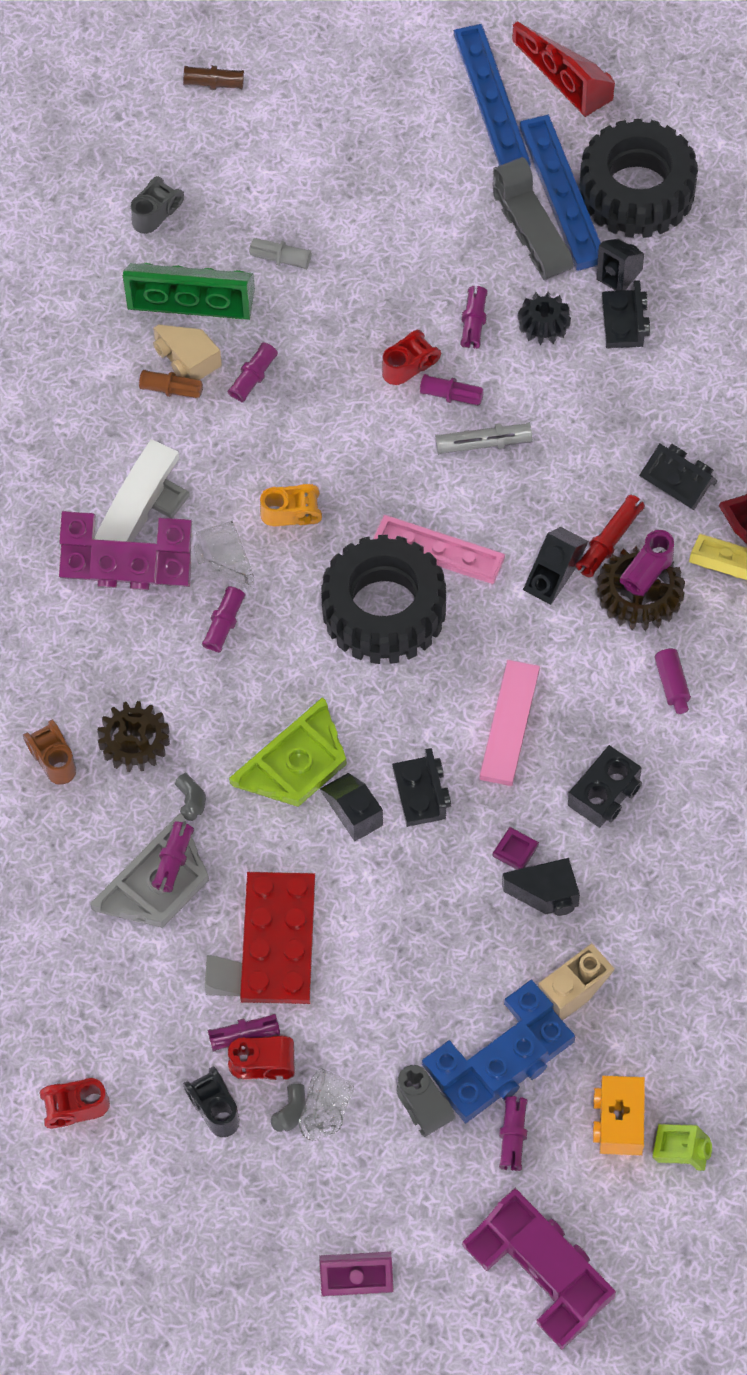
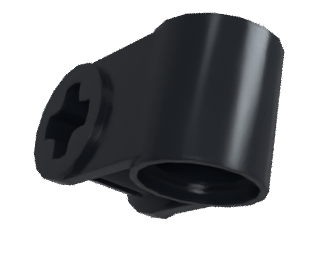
[183,1066,240,1137]

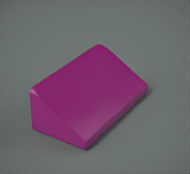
[319,1251,394,1297]

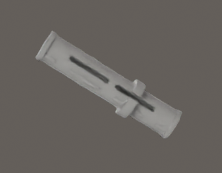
[435,422,533,455]

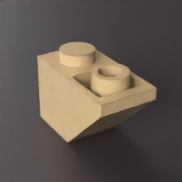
[153,324,222,380]
[538,943,614,1021]

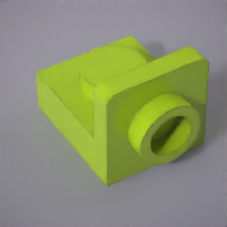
[652,1124,712,1171]

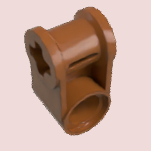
[23,719,76,785]

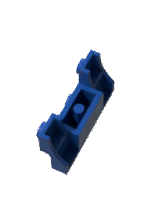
[422,979,575,1124]

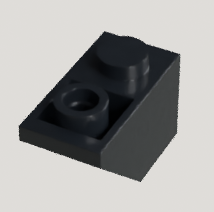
[523,527,589,605]

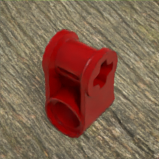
[382,329,442,385]
[228,1036,295,1080]
[39,1078,110,1129]

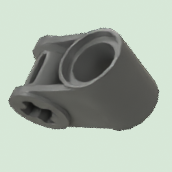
[130,176,184,234]
[397,1065,455,1137]

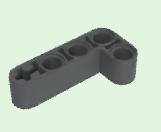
[493,157,573,280]

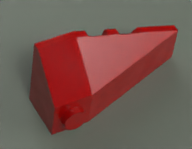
[512,21,615,117]

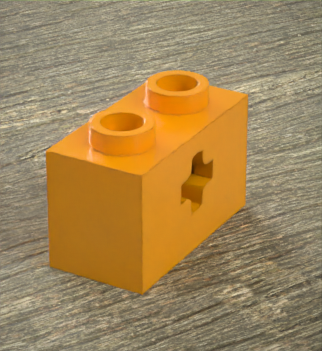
[593,1076,645,1155]

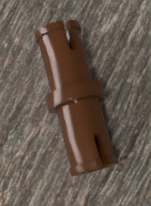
[183,65,244,90]

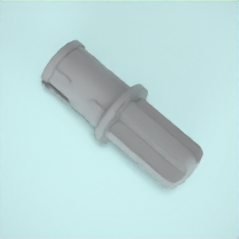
[249,238,312,270]

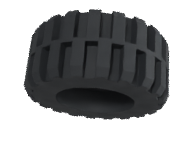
[579,119,698,238]
[321,535,446,664]

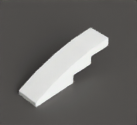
[95,439,179,542]

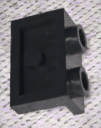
[601,280,650,348]
[639,443,718,510]
[392,748,451,827]

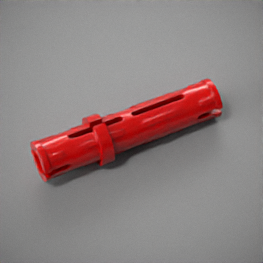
[576,495,645,577]

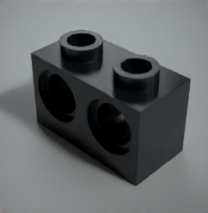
[568,745,642,828]

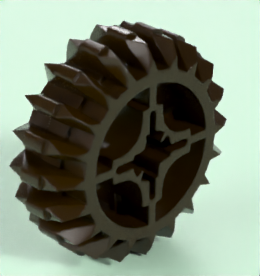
[597,546,685,632]

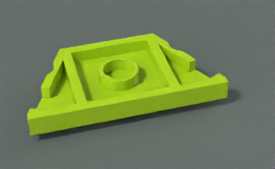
[229,697,347,807]

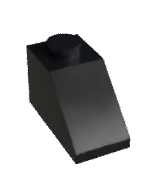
[596,239,644,291]
[320,773,383,842]
[502,858,580,916]

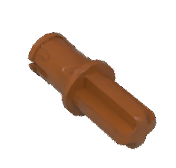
[139,370,203,398]

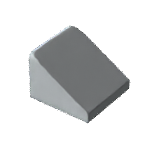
[205,955,242,996]

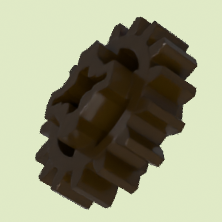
[97,701,170,772]

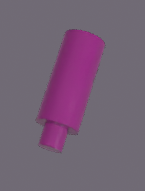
[654,648,691,714]

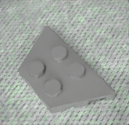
[90,813,209,928]

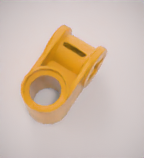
[260,484,322,526]

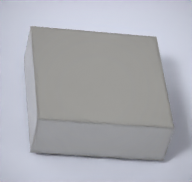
[152,479,190,518]

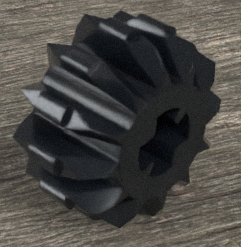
[518,291,571,346]

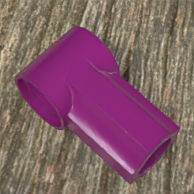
[620,530,674,596]

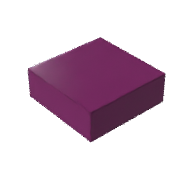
[492,827,539,870]

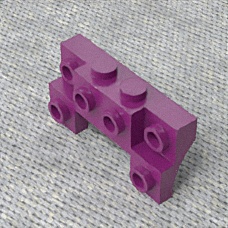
[59,511,193,590]
[462,1188,616,1350]

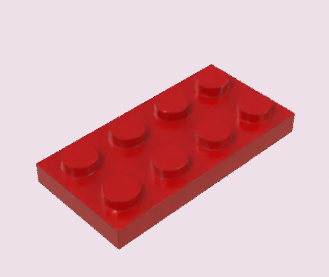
[240,872,315,1004]

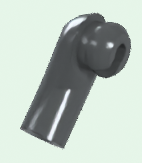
[175,773,206,821]
[271,1084,307,1132]

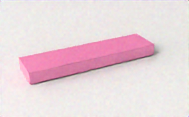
[374,515,505,584]
[480,660,540,786]

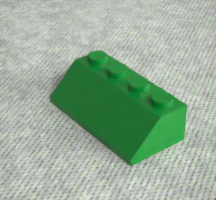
[123,263,255,320]

